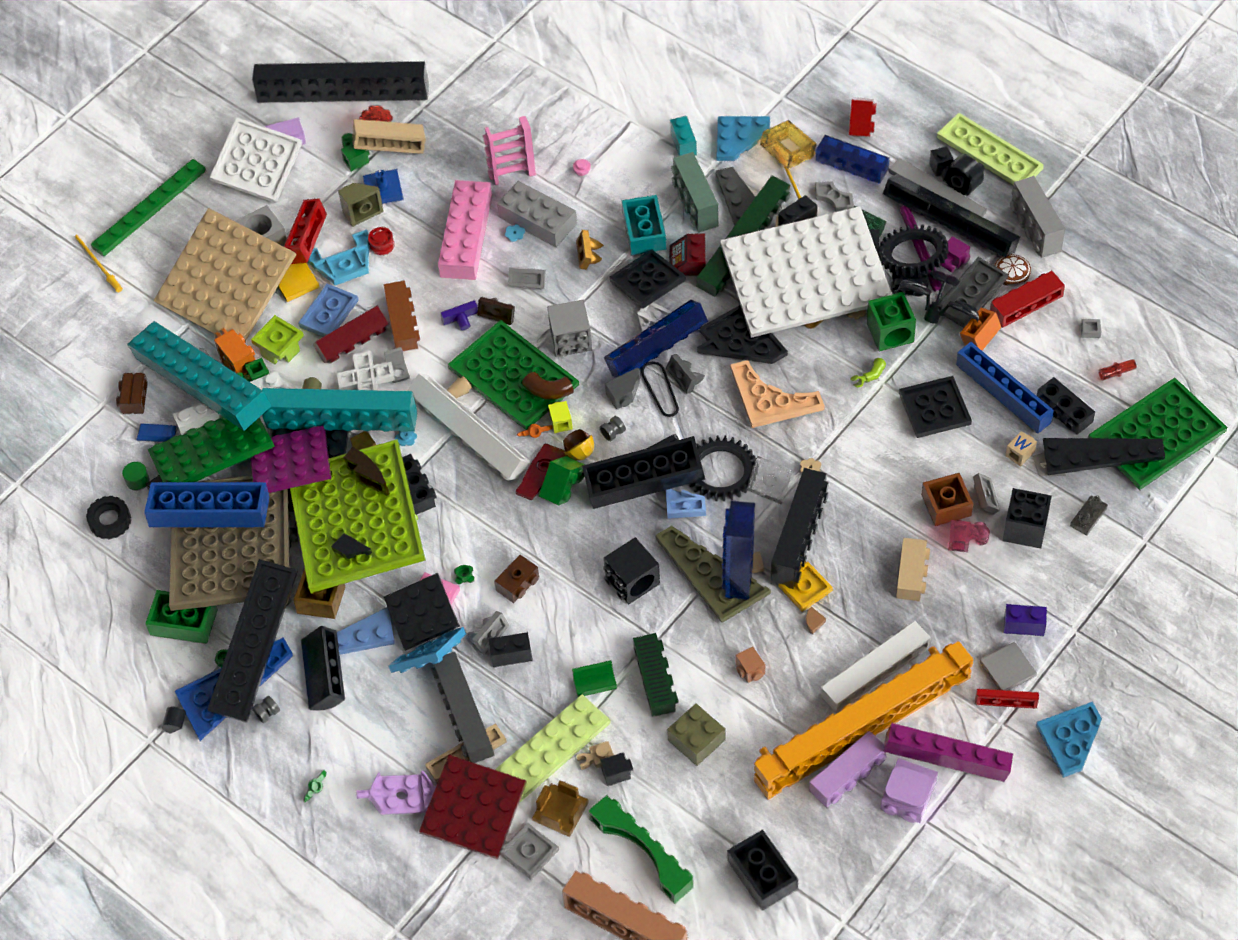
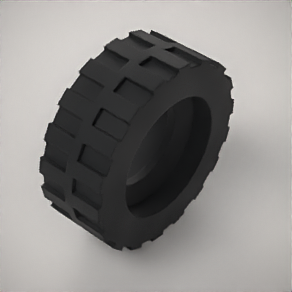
[86,496,131,539]

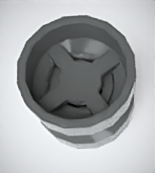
[599,416,626,442]
[252,695,280,724]

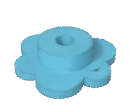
[505,224,525,242]
[395,431,417,446]

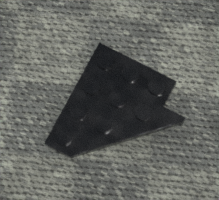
[697,305,788,364]

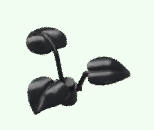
[898,270,979,324]

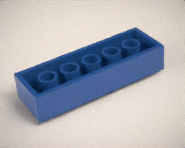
[144,482,270,527]

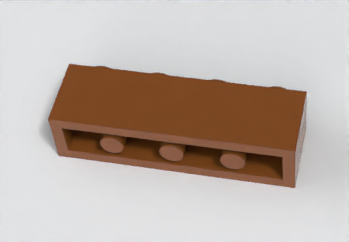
[383,280,420,351]

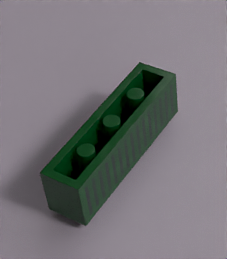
[633,633,678,717]

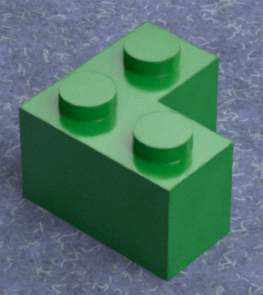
[539,456,585,505]

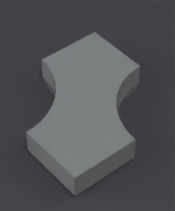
[815,181,854,212]

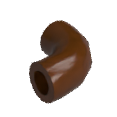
[522,372,574,399]

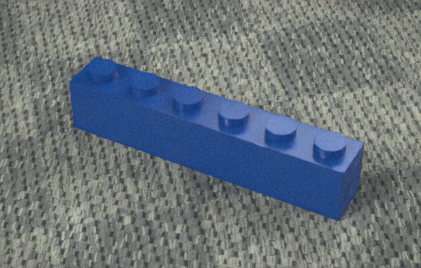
[956,342,1054,433]

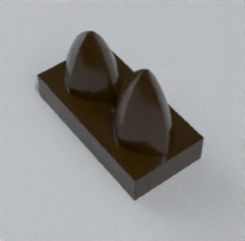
[477,297,515,325]

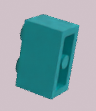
[670,116,697,156]

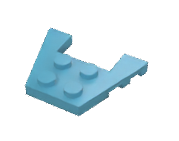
[308,230,369,285]

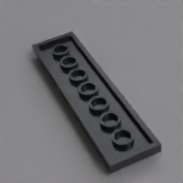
[207,559,298,723]

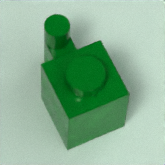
[237,357,270,382]

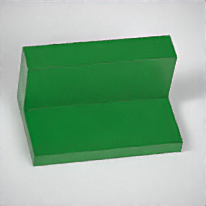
[572,660,617,697]

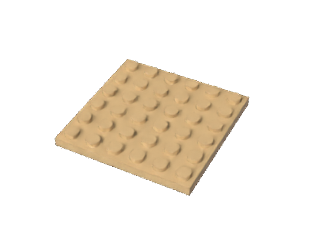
[153,208,296,341]

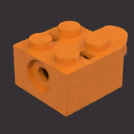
[214,328,256,375]

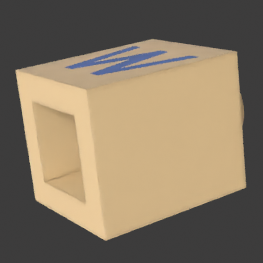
[1006,431,1037,466]

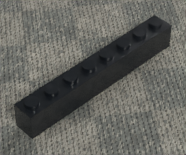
[883,174,1021,258]

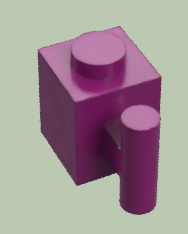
[940,236,970,272]

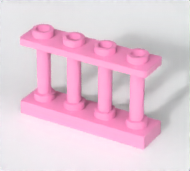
[483,116,536,185]

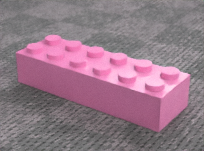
[438,180,492,280]

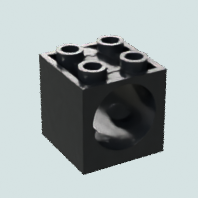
[1002,488,1052,549]
[603,537,660,605]

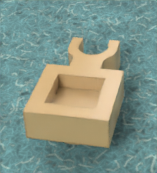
[577,741,614,770]

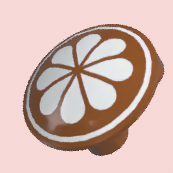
[994,254,1031,285]

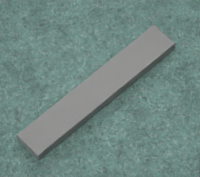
[889,158,987,217]

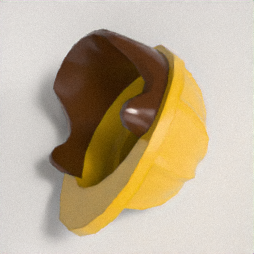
[563,429,594,460]

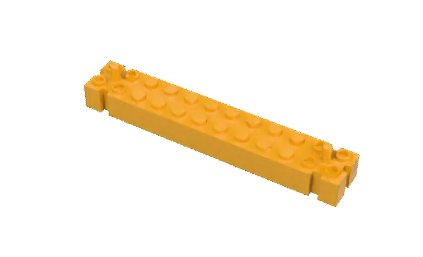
[754,641,973,800]

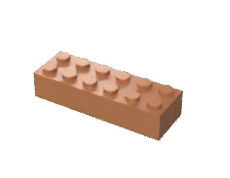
[562,870,688,940]

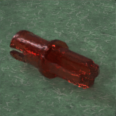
[1098,359,1137,381]

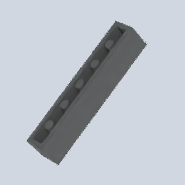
[431,651,495,763]

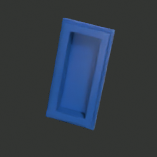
[136,424,177,442]

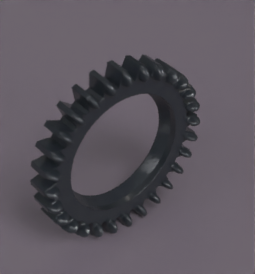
[878,224,949,277]
[689,435,757,502]

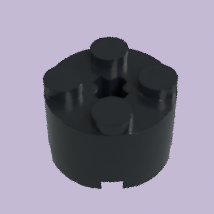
[942,154,985,196]

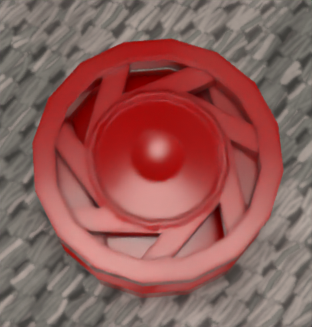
[368,227,395,255]

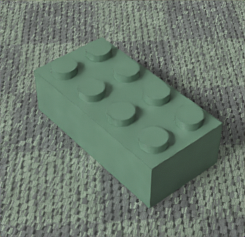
[671,152,719,233]

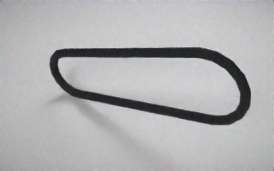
[641,361,679,417]

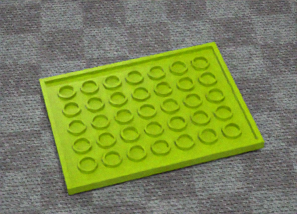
[290,439,426,593]

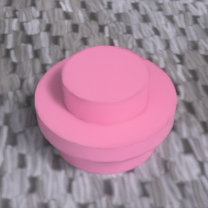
[573,159,591,176]

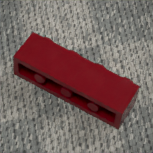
[313,305,389,363]

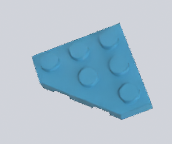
[717,116,770,161]
[388,627,466,673]
[1036,702,1102,778]

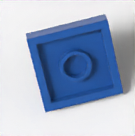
[363,169,404,204]

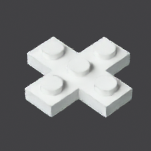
[337,351,395,390]

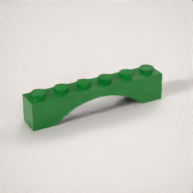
[588,795,694,904]

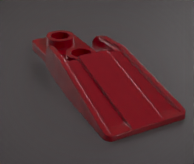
[516,443,569,500]

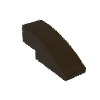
[343,447,390,496]

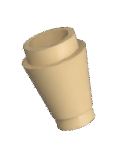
[447,376,472,399]

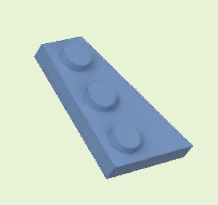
[337,607,395,655]

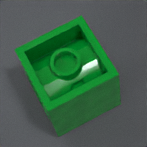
[867,292,916,352]

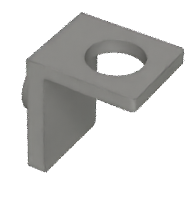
[384,347,410,383]

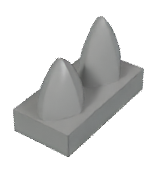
[468,611,509,654]

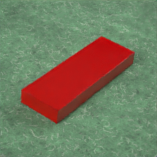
[975,689,1039,709]

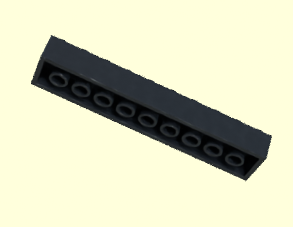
[252,61,429,103]

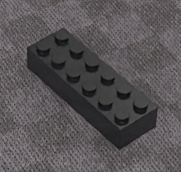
[582,436,706,509]
[771,468,829,589]

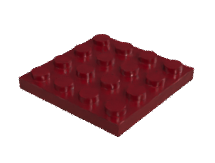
[419,755,527,860]

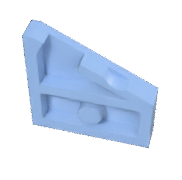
[666,489,706,519]

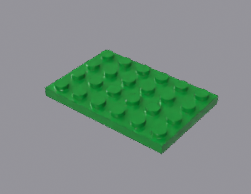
[448,320,579,430]
[1088,377,1228,490]
[148,417,275,482]

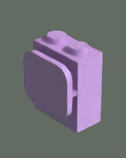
[881,758,938,823]

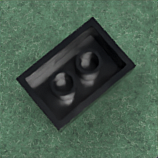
[727,829,798,911]

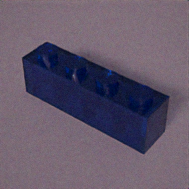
[816,135,890,184]

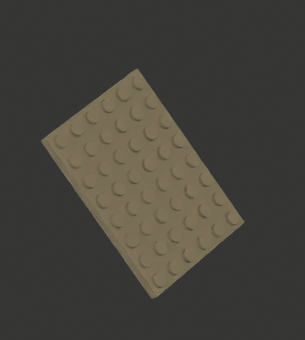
[169,475,289,611]

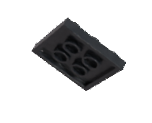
[609,249,686,309]
[899,376,972,438]
[384,573,460,651]

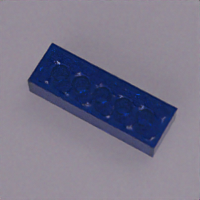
[722,501,755,600]

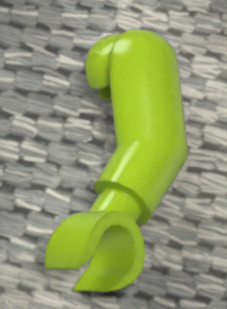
[850,358,886,387]

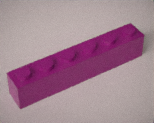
[883,723,1013,782]

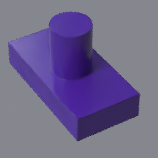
[441,300,478,331]

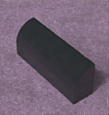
[301,625,345,711]

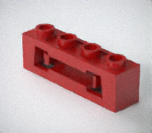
[284,198,327,264]

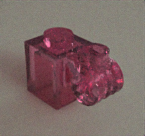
[948,520,990,552]

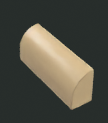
[352,119,426,154]

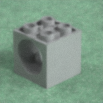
[236,205,287,247]
[547,299,592,357]

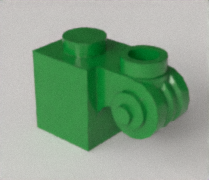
[341,133,370,172]

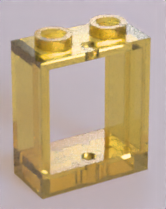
[760,120,817,169]

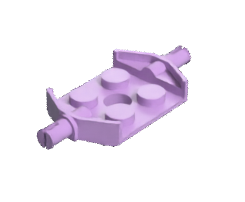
[356,771,436,815]

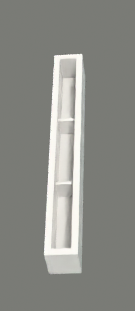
[407,373,530,481]

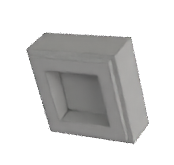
[1081,319,1101,338]

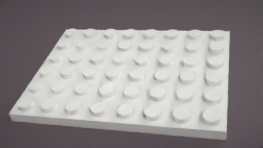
[720,206,892,338]

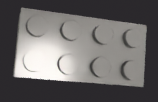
[1010,176,1065,258]
[497,181,577,248]

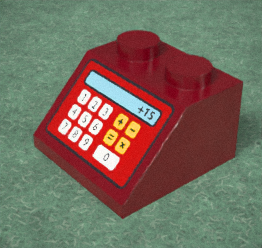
[669,233,706,276]

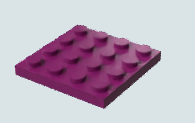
[251,425,331,493]

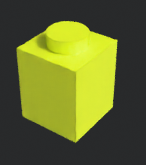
[548,401,573,434]

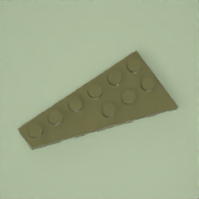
[655,526,771,623]

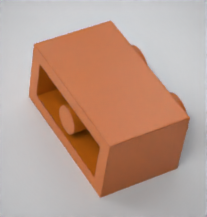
[960,308,1001,350]

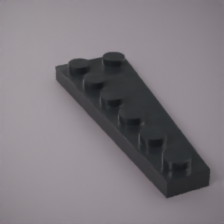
[1043,438,1165,475]

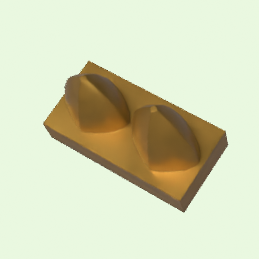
[576,230,604,270]

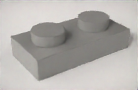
[508,267,546,289]
[973,473,1000,514]

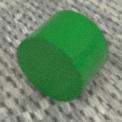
[122,462,150,491]

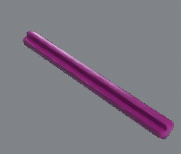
[900,206,942,292]

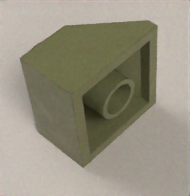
[338,183,384,227]

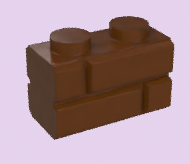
[116,373,148,414]

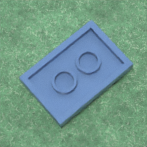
[298,283,359,337]

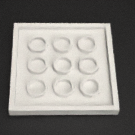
[210,117,302,203]

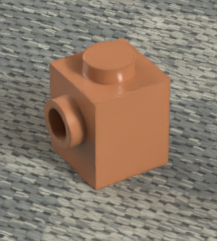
[735,646,765,683]

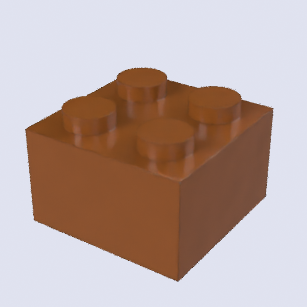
[921,472,973,526]

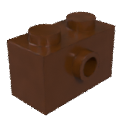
[494,554,539,603]

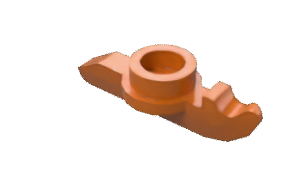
[517,424,553,438]

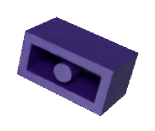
[1004,604,1047,636]

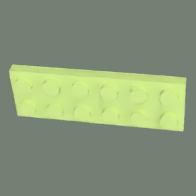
[937,113,1044,185]
[495,694,610,802]

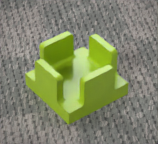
[251,315,304,364]

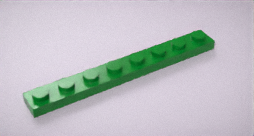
[91,159,206,257]

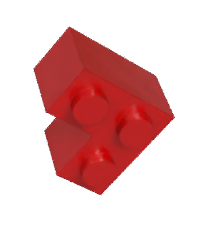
[849,98,877,137]

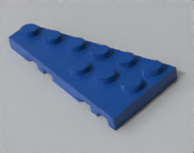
[175,637,293,741]

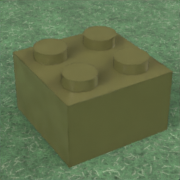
[667,703,726,766]

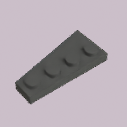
[716,167,755,226]

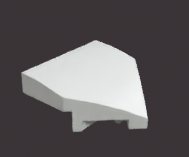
[637,302,679,334]

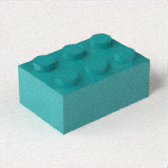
[621,195,667,255]

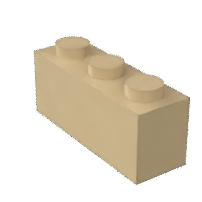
[896,538,930,601]

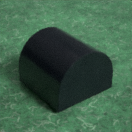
[162,707,186,734]

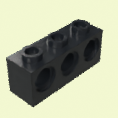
[1037,377,1095,435]
[402,454,437,515]

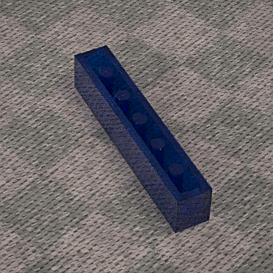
[604,300,708,378]

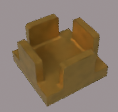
[532,780,589,837]

